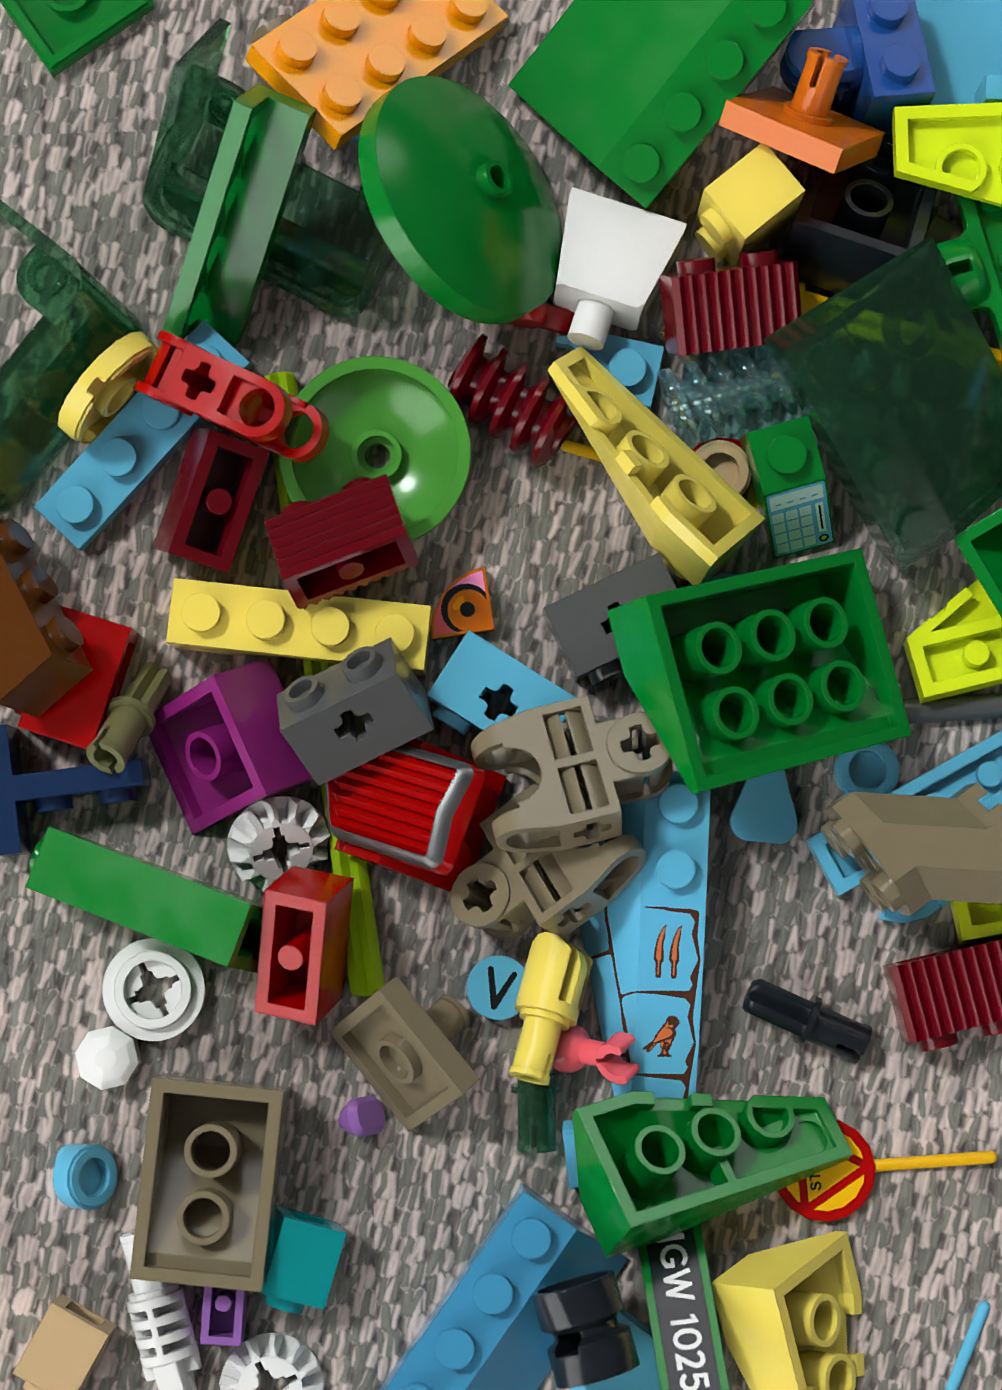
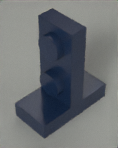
[0,724,152,857]

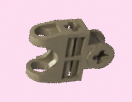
[470,695,673,853]
[450,769,647,940]

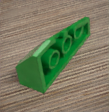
[572,1091,853,1259]

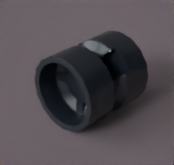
[532,1270,640,1389]

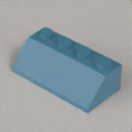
[378,1183,628,1390]

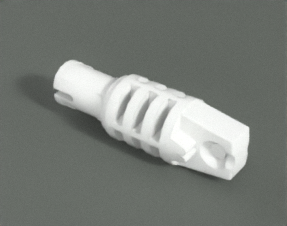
[119,1231,202,1390]

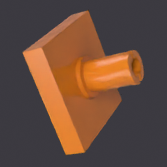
[718,47,885,174]

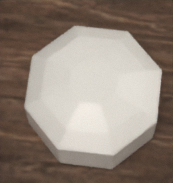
[75,1025,142,1090]

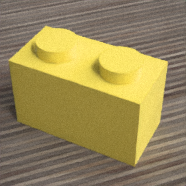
[695,143,806,266]

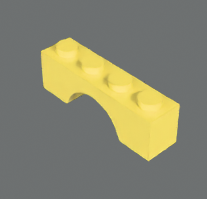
[166,578,433,676]

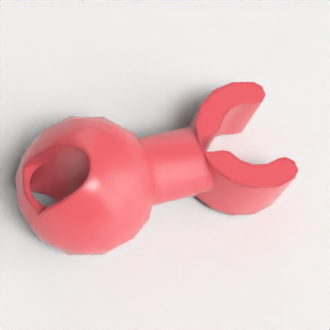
[552,1025,640,1085]

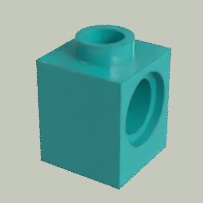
[260,1205,347,1314]

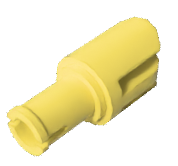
[509,931,593,1085]

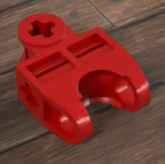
[133,330,329,463]

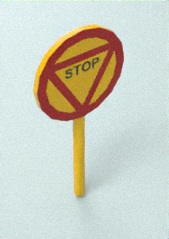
[777,1120,998,1222]

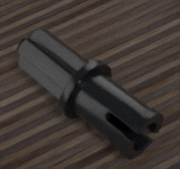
[742,979,872,1064]

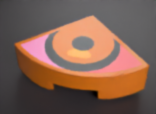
[431,567,495,641]

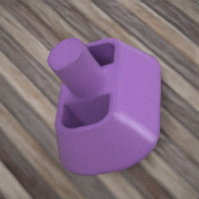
[338,1095,385,1137]

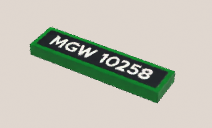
[638,1224,729,1390]

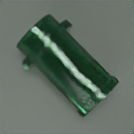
[511,1070,562,1153]

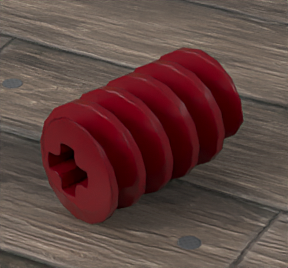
[448,333,578,468]

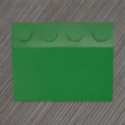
[508,0,815,209]
[607,548,912,794]

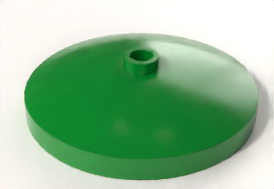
[358,76,563,325]

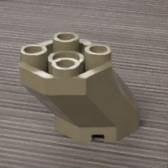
[820,783,1002,915]

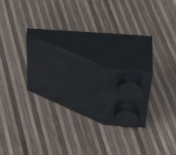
[780,94,938,313]

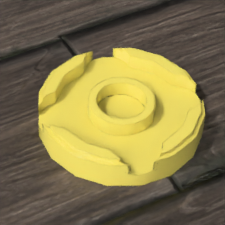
[58,331,159,444]

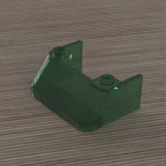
[143,18,395,318]
[0,200,144,515]

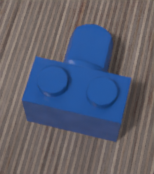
[780,0,936,135]

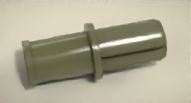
[86,662,173,774]

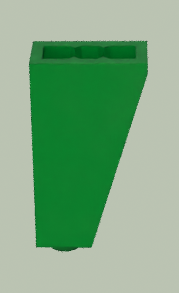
[25,826,263,973]

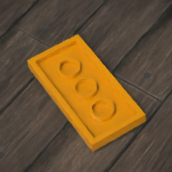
[245,0,508,150]

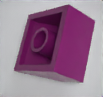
[149,658,313,835]

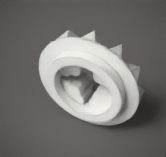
[227,796,330,892]
[102,938,207,1041]
[219,1333,324,1390]

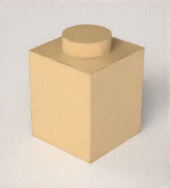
[12,1294,117,1390]

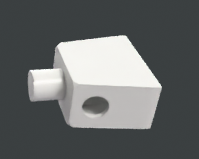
[553,187,687,351]

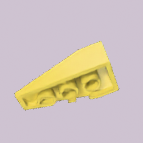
[547,346,765,585]
[711,1231,865,1390]

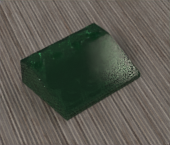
[763,237,1002,570]

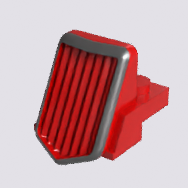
[325,739,507,893]

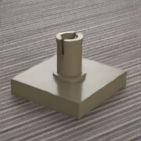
[328,976,480,1132]

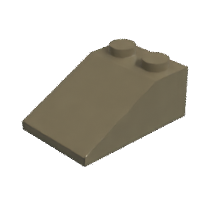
[129,1075,290,1292]

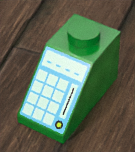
[739,415,835,559]

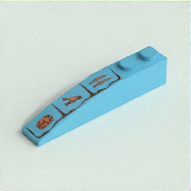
[576,771,711,1099]

